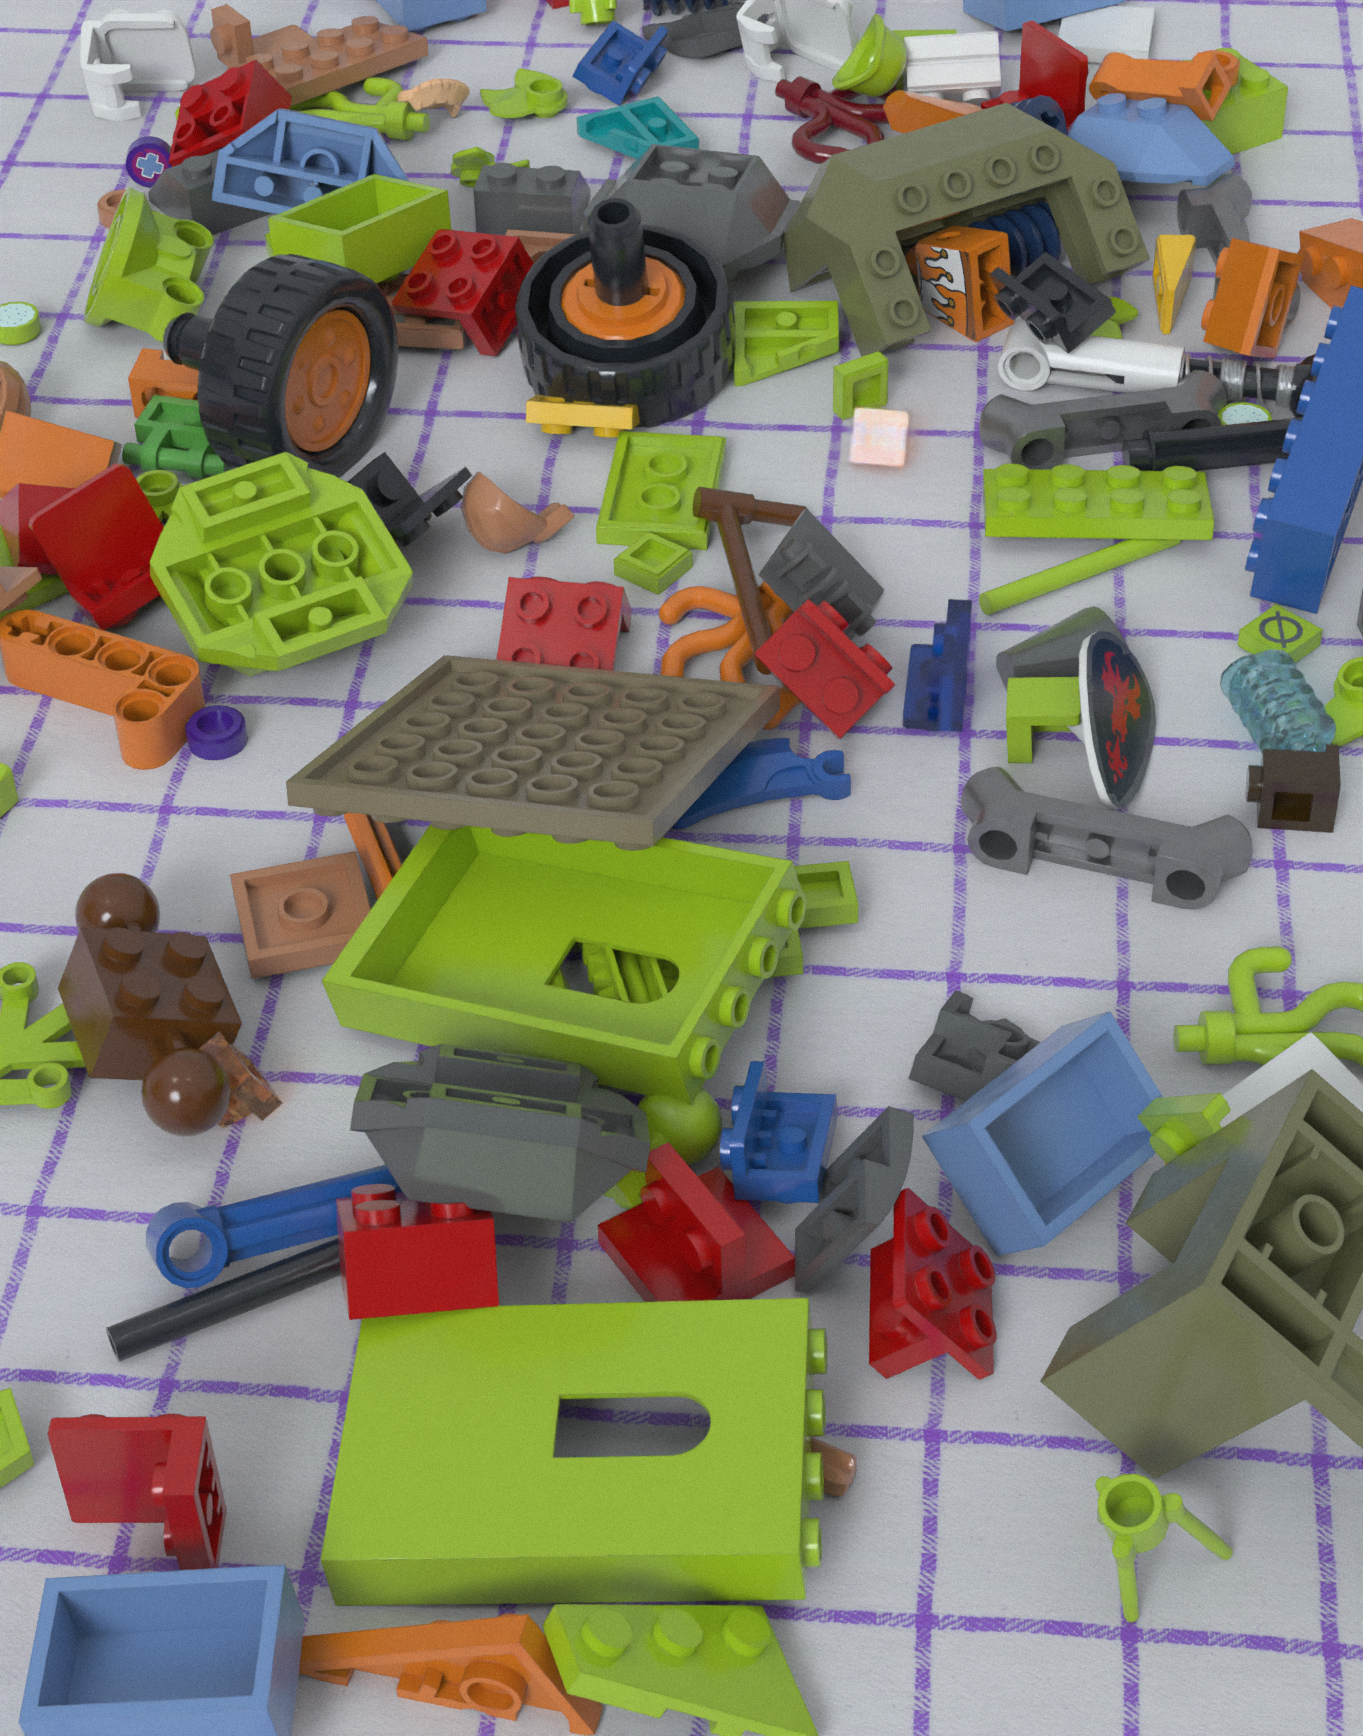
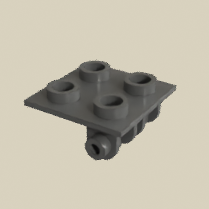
[758,508,884,640]

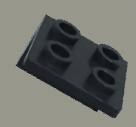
[348,452,473,547]

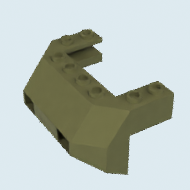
[784,103,1150,357]

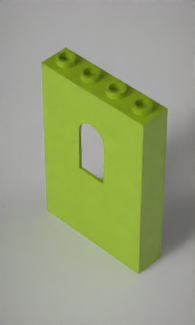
[321,824,807,1105]
[321,1298,828,1606]

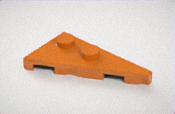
[298,1613,603,1736]

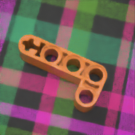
[0,609,206,770]

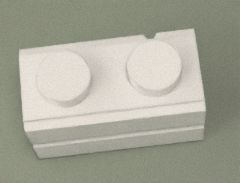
[903,31,1001,107]

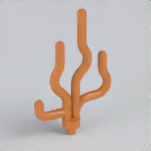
[658,581,801,730]

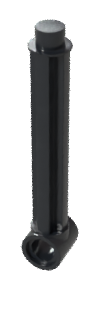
[1122,417,1303,471]

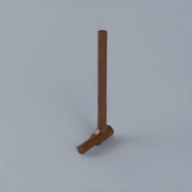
[693,487,806,675]

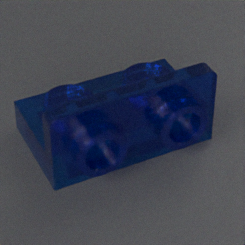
[903,599,972,732]

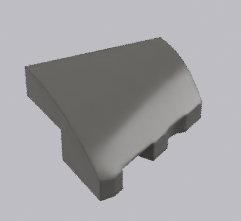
[642,2,767,57]
[996,606,1129,691]
[908,990,1041,1101]

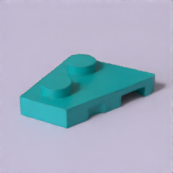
[576,96,699,159]

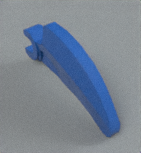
[671,738,851,830]

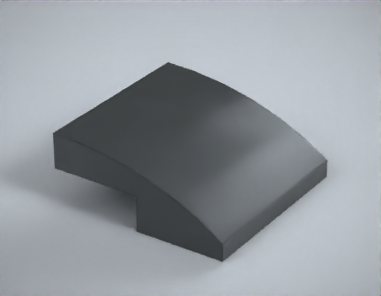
[795,1106,914,1294]

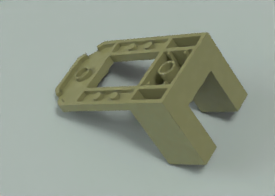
[1040,1069,1363,1479]

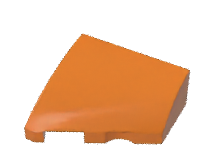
[883,90,983,134]

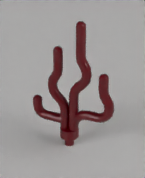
[775,76,898,164]

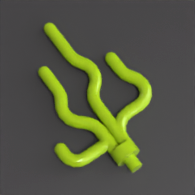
[175,77,430,141]
[1173,946,1363,1067]

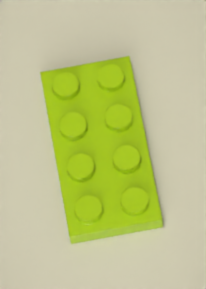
[982,464,1214,540]

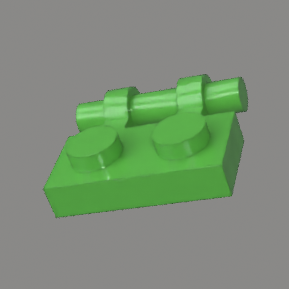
[122,395,231,480]

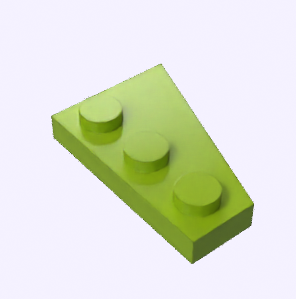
[542,1604,819,1736]

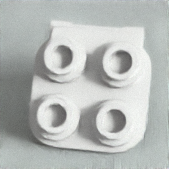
[736,0,859,82]
[80,9,196,121]

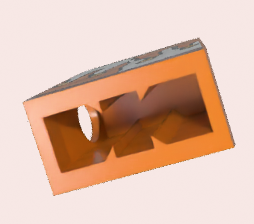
[905,225,1014,342]

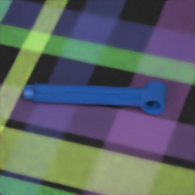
[146,1165,403,1288]

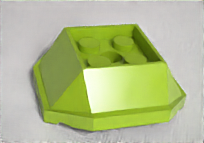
[150,452,413,677]

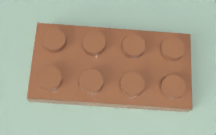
[229,16,429,106]

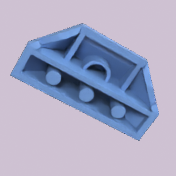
[1067,93,1235,186]
[211,108,410,214]

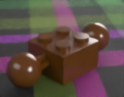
[58,873,242,1136]

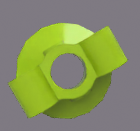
[83,187,214,343]

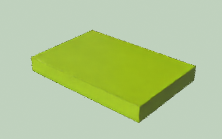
[596,431,726,550]

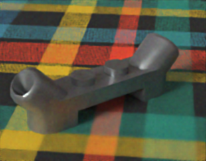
[1177,173,1301,326]
[979,370,1226,470]
[961,767,1253,909]

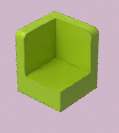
[1006,677,1081,763]

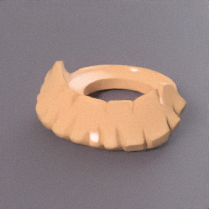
[397,78,470,117]

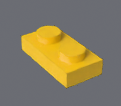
[526,395,640,438]

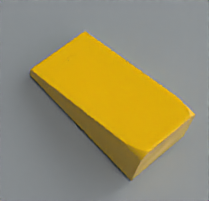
[1152,235,1196,334]

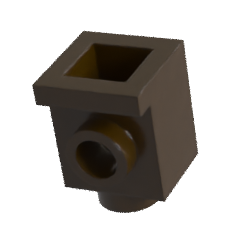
[1245,744,1341,833]

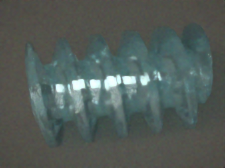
[1220,649,1336,754]

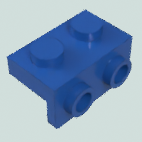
[572,20,669,106]
[720,1061,838,1204]

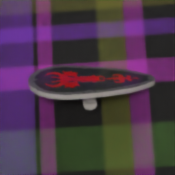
[1067,630,1156,811]

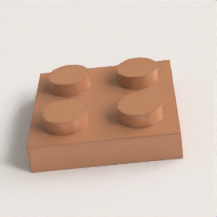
[230,851,371,979]

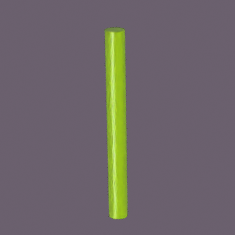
[979,539,1181,615]

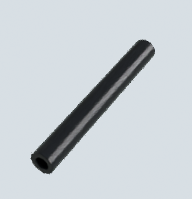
[106,1238,341,1362]

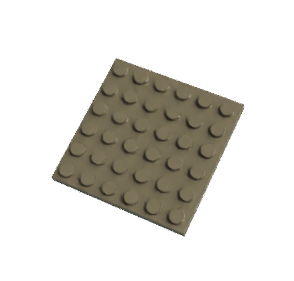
[286,655,780,851]

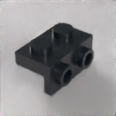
[990,252,1116,354]

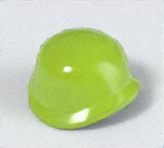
[832,13,907,98]

